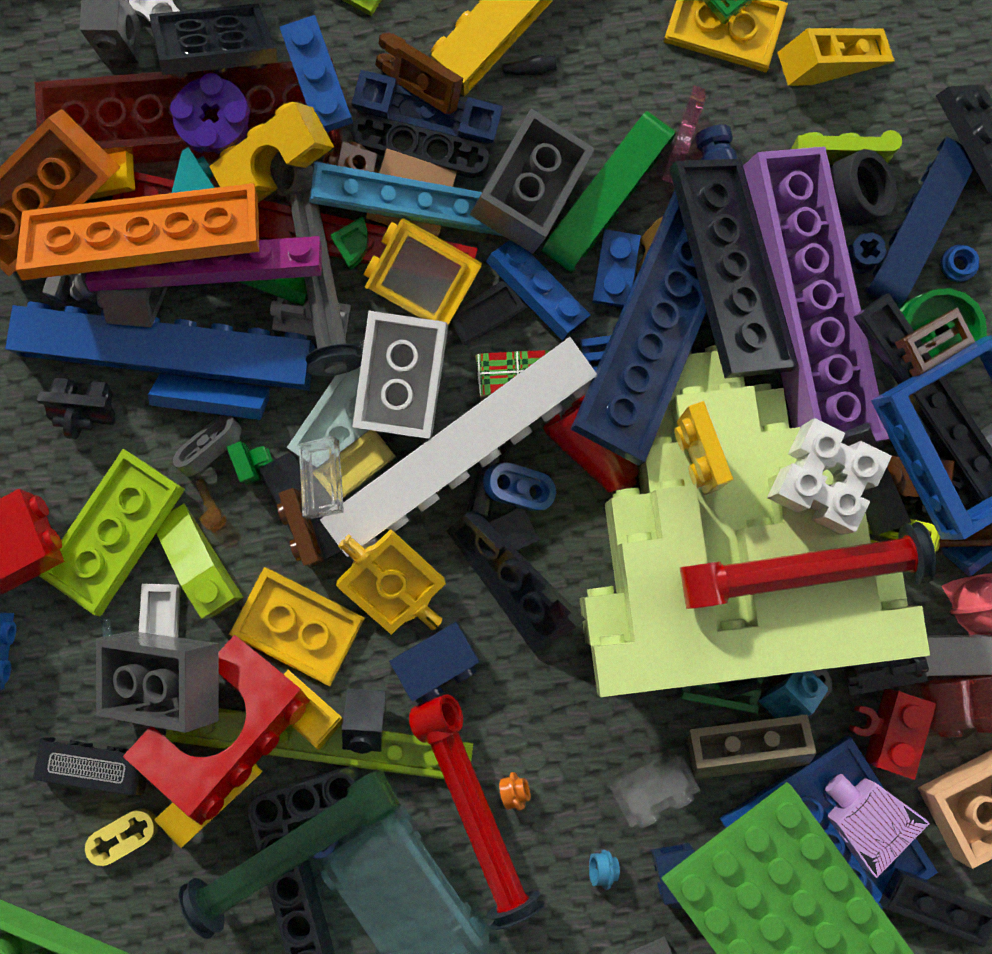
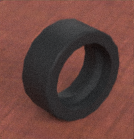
[830,149,897,226]

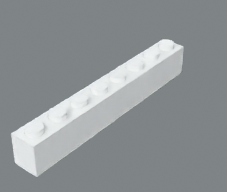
[320,337,597,557]

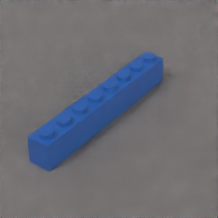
[5,302,316,391]

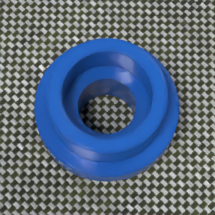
[940,245,979,282]

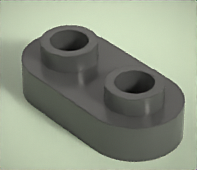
[173,415,242,477]

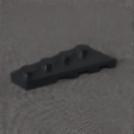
[446,509,586,653]

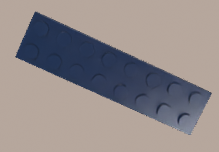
[571,190,707,466]

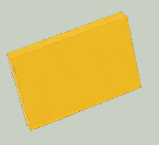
[664,0,788,73]
[229,567,365,686]

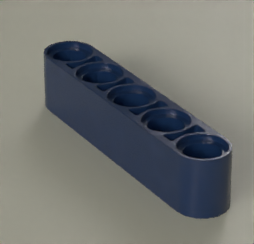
[864,136,974,308]

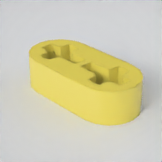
[85,808,158,866]

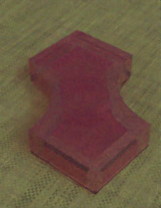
[662,85,706,183]

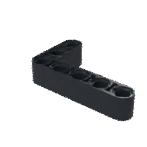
[248,766,365,954]

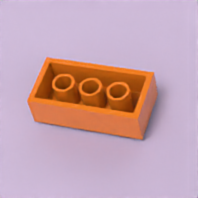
[0,109,120,276]

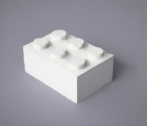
[352,311,448,439]

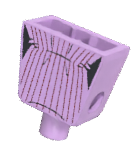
[825,774,930,878]

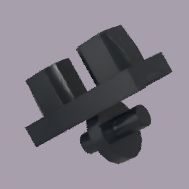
[36,378,115,439]

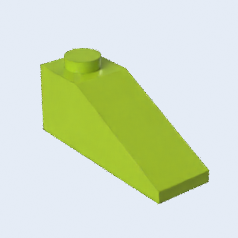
[156,503,244,619]

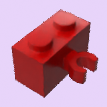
[849,689,936,780]

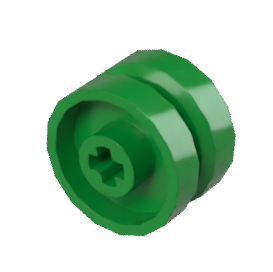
[899,288,987,372]

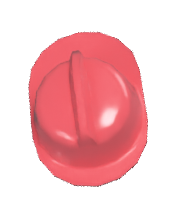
[942,573,992,635]

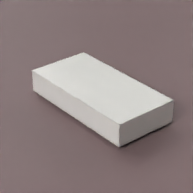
[139,584,181,637]

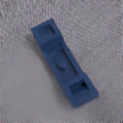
[351,70,503,143]

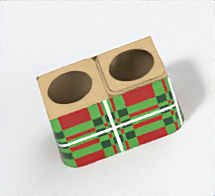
[475,350,550,401]

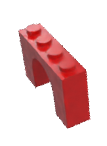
[123,635,310,825]

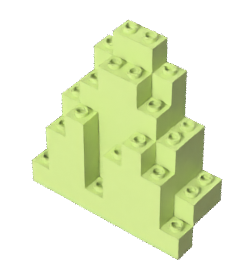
[579,345,930,697]

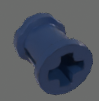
[847,233,886,274]

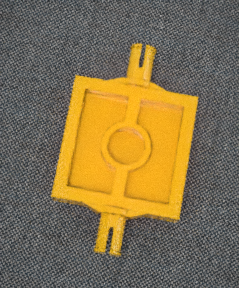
[336,529,446,635]

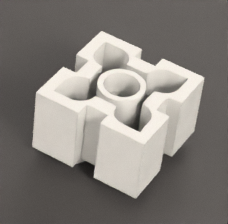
[767,418,892,535]

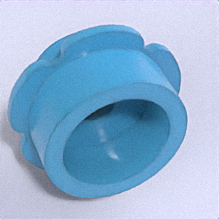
[589,850,620,890]

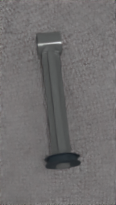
[274,160,362,376]

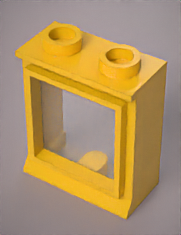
[363,218,482,325]

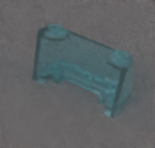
[321,802,489,954]

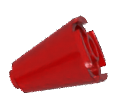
[542,394,639,492]

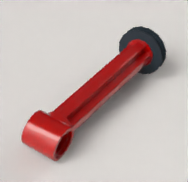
[679,521,936,609]
[409,694,545,930]

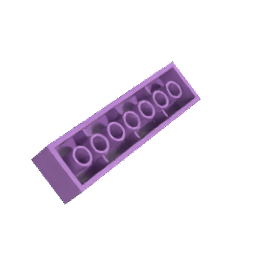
[743,147,889,443]

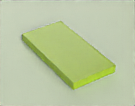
[39,449,185,616]

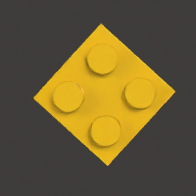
[674,401,734,495]

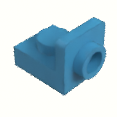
[758,671,828,718]

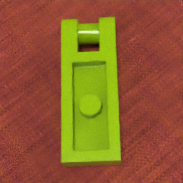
[791,130,902,165]

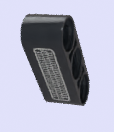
[33,737,147,795]

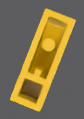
[777,28,895,86]

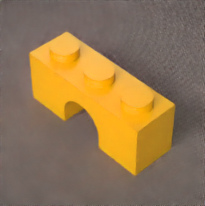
[209,102,334,203]

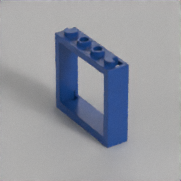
[871,335,992,540]

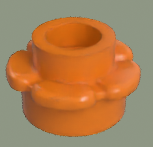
[499,772,531,811]

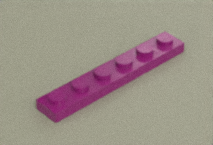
[85,236,322,292]

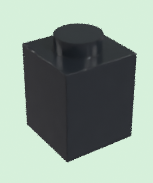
[342,688,386,754]

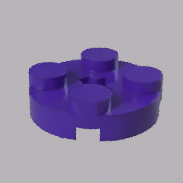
[170,73,250,154]

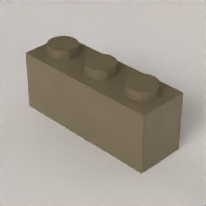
[688,715,816,780]

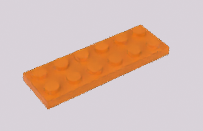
[16,183,259,280]

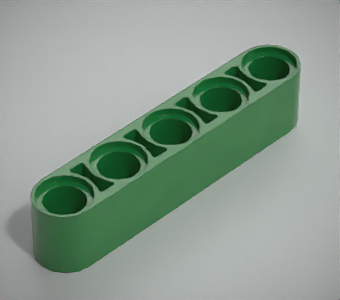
[542,111,677,274]

